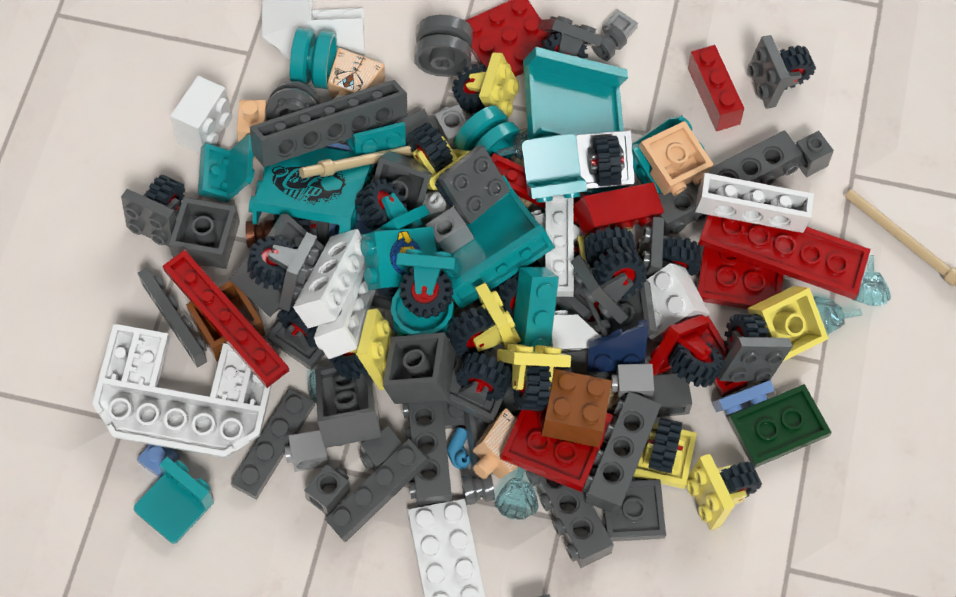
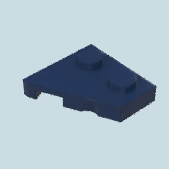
[586,320,648,372]

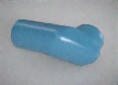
[447,427,471,469]

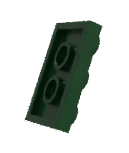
[728,384,832,468]

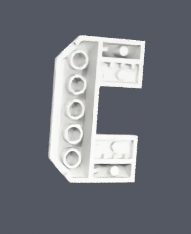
[262,0,365,60]
[92,324,279,458]

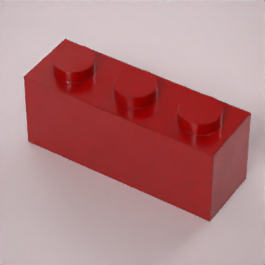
[688,45,745,132]
[573,182,664,236]

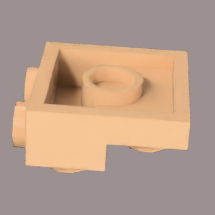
[638,121,714,196]

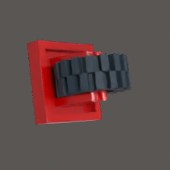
[649,315,725,388]

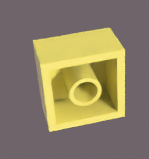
[747,286,829,361]

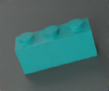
[513,267,559,351]

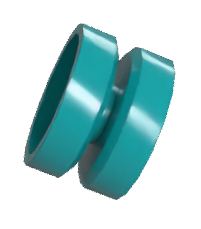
[290,28,337,89]
[455,105,524,160]
[391,288,454,339]

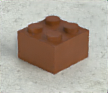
[186,281,265,362]
[541,369,612,447]

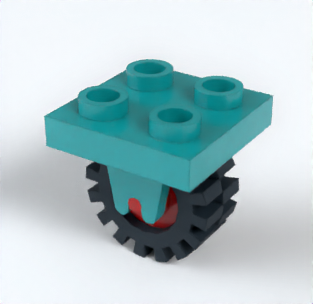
[355,179,430,232]
[396,249,461,318]

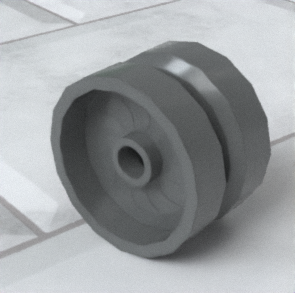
[414,15,473,77]

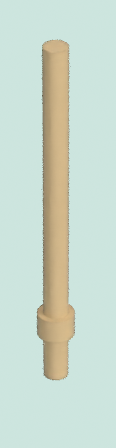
[299,146,413,178]
[845,189,956,287]

